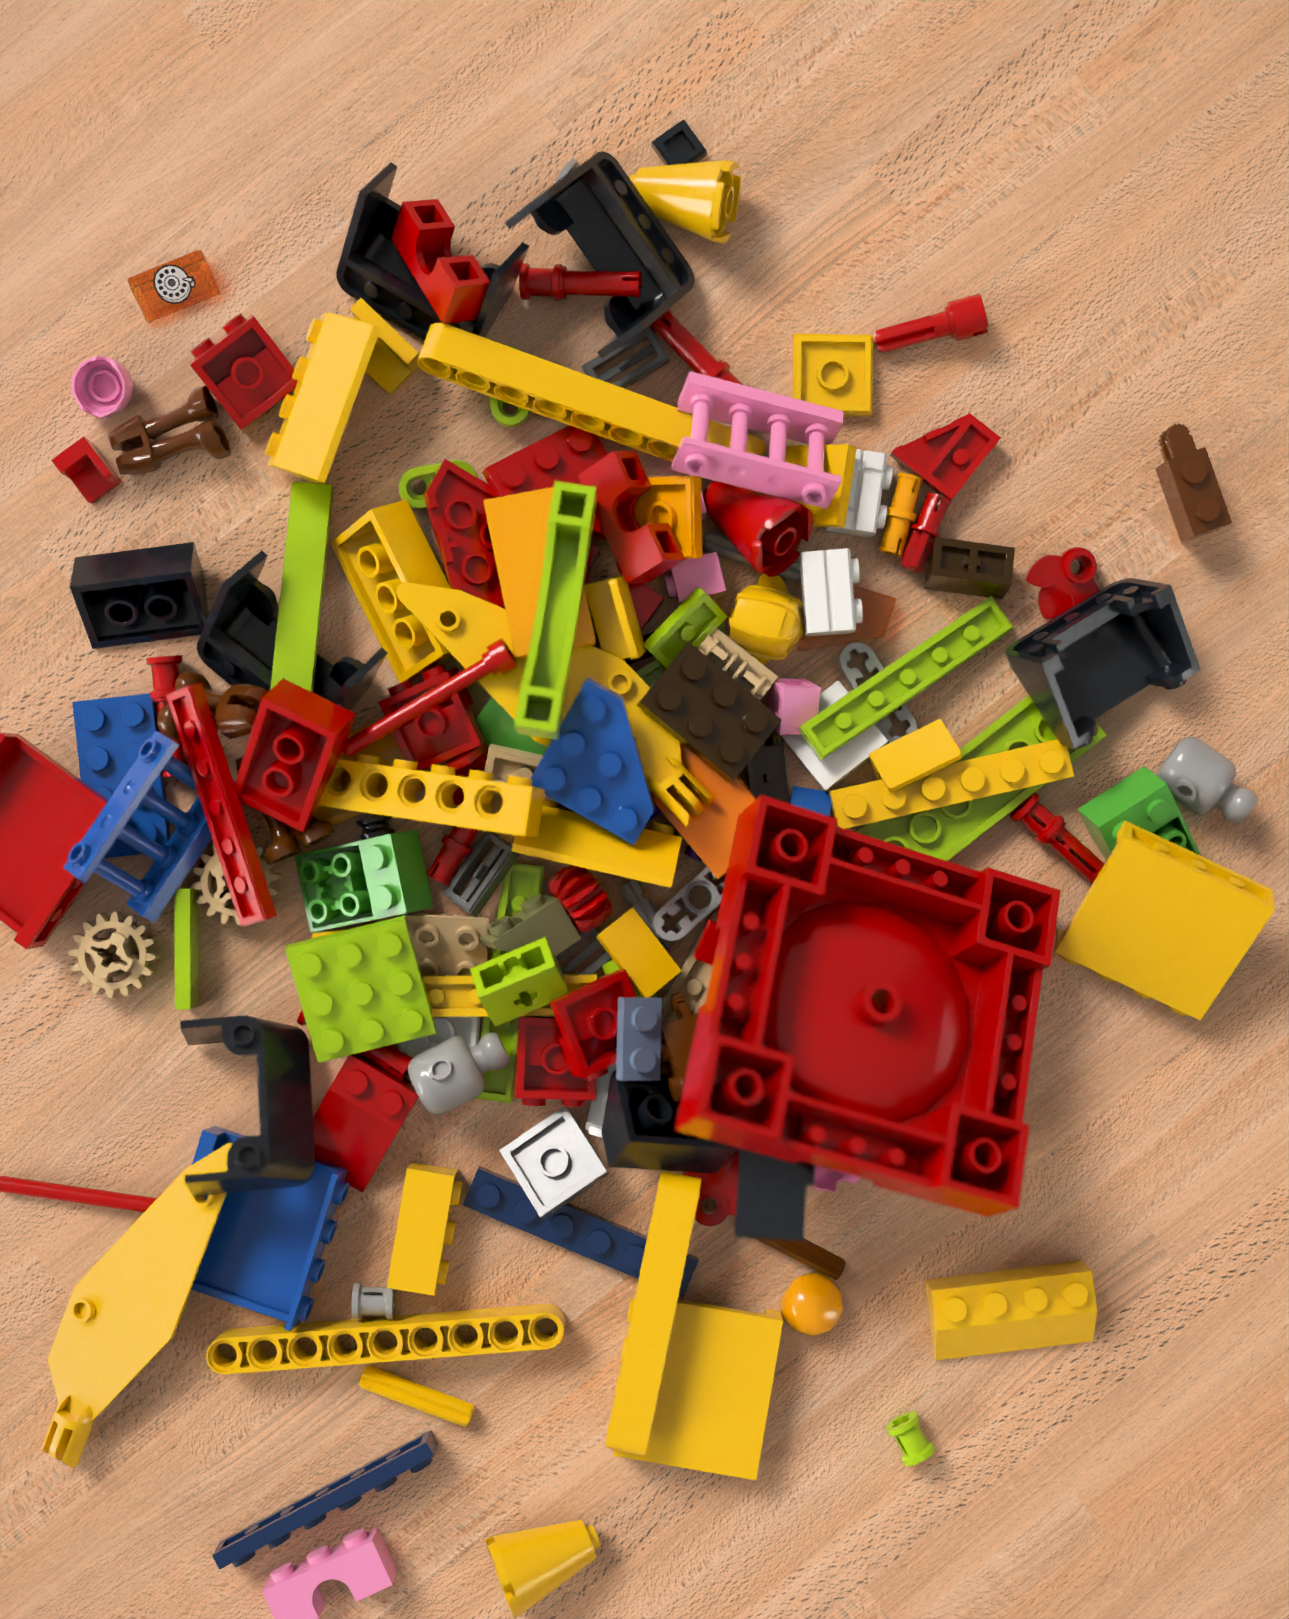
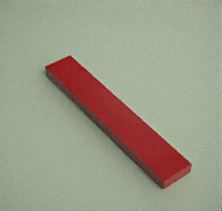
[166,683,277,927]

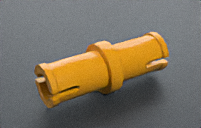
[878,473,923,557]

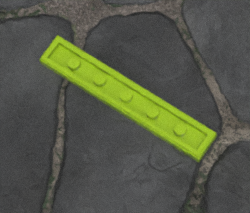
[270,482,334,693]
[798,596,1014,761]
[475,862,545,1103]

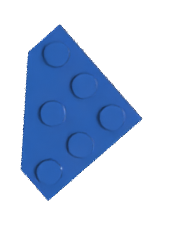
[531,677,655,845]

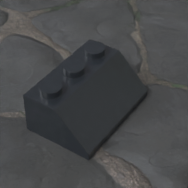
[70,542,209,649]
[601,1071,738,1174]

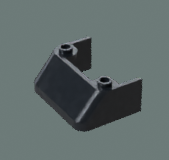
[505,152,695,358]
[336,162,529,341]
[197,551,388,711]
[180,1016,316,1196]
[734,1148,815,1241]

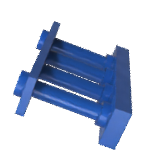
[63,731,235,923]

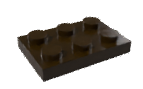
[637,642,782,783]

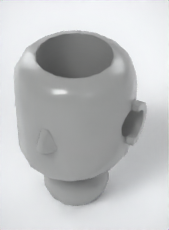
[1156,737,1258,824]
[408,1033,510,1114]

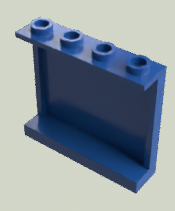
[191,1126,349,1331]

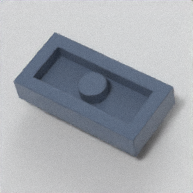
[616,997,662,1081]

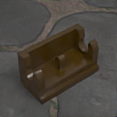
[924,537,1015,600]
[745,737,790,804]

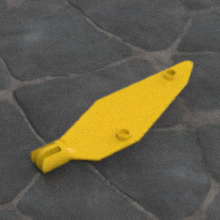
[396,582,715,827]
[41,1143,233,1467]

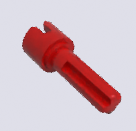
[874,293,988,353]

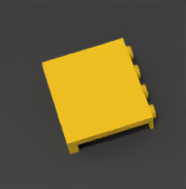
[1055,820,1276,1021]
[613,1298,783,1480]

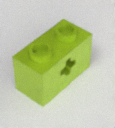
[470,937,569,1027]

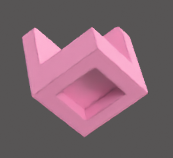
[765,678,821,735]

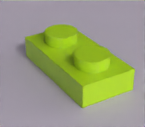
[643,587,728,669]

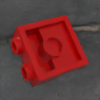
[189,313,298,430]
[378,664,486,771]
[549,969,636,1081]
[513,1016,597,1107]

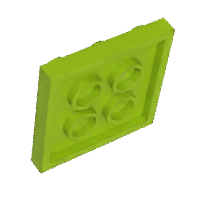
[285,915,437,1063]

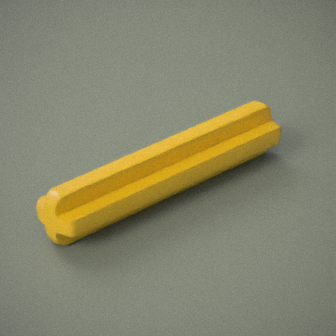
[359,1365,474,1427]

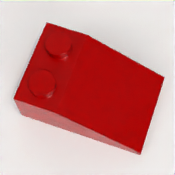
[234,678,356,832]
[313,1053,419,1193]

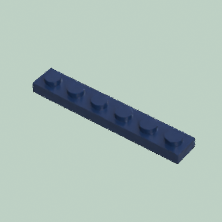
[463,1166,699,1297]
[212,1430,438,1570]

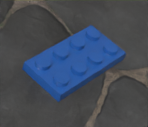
[72,693,171,859]

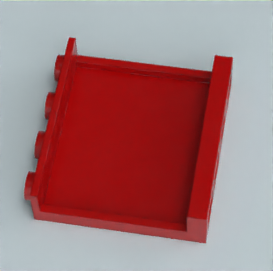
[0,733,108,949]

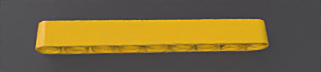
[417,323,766,462]
[206,1303,566,1375]

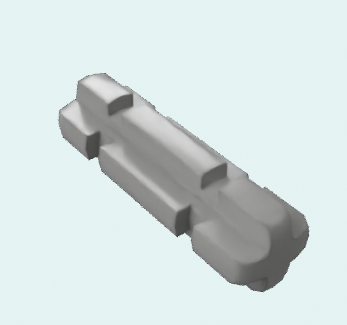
[619,879,674,950]

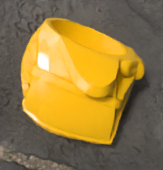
[727,574,804,665]

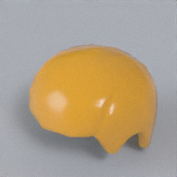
[780,1273,843,1336]

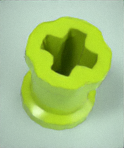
[885,1411,935,1466]

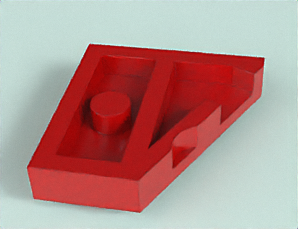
[890,413,1001,502]

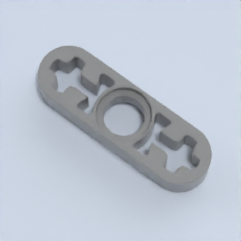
[838,642,917,744]
[651,867,725,943]

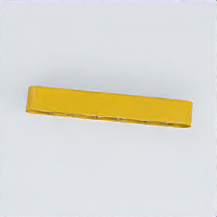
[605,1170,701,1456]

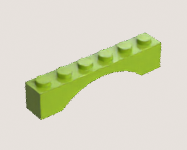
[514,481,597,740]

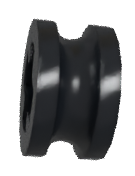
[356,815,395,840]

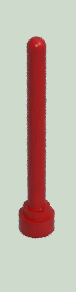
[343,638,518,756]
[0,1176,161,1212]

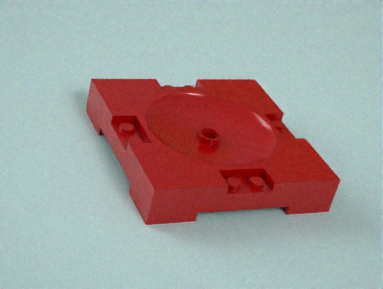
[675,795,1061,1217]

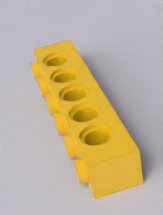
[318,752,545,838]

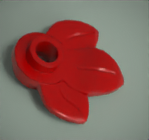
[1026,547,1099,619]
[683,1152,739,1226]

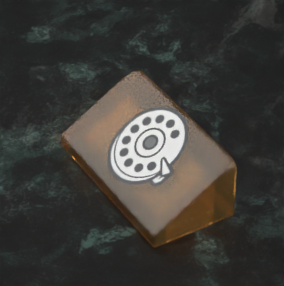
[127,250,221,323]

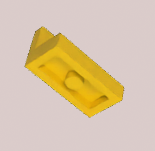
[350,298,419,395]
[584,575,646,660]
[869,719,962,792]
[597,907,682,997]

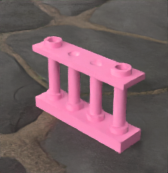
[672,371,843,509]

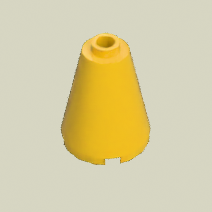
[630,160,741,244]
[485,1519,601,1618]

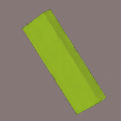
[174,887,199,1010]

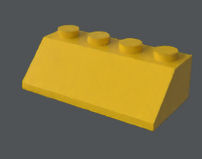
[265,312,381,483]
[330,499,455,683]
[511,799,682,888]
[925,1260,1097,1360]

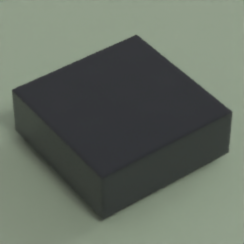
[652,119,707,165]

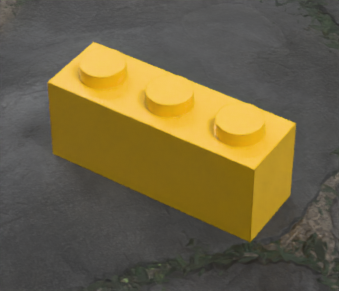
[387,1162,463,1296]

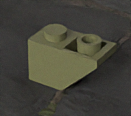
[479,894,581,956]

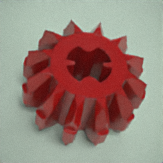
[549,865,612,933]

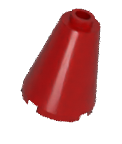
[703,481,814,577]

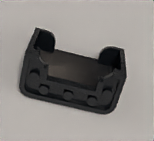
[1005,578,1201,749]

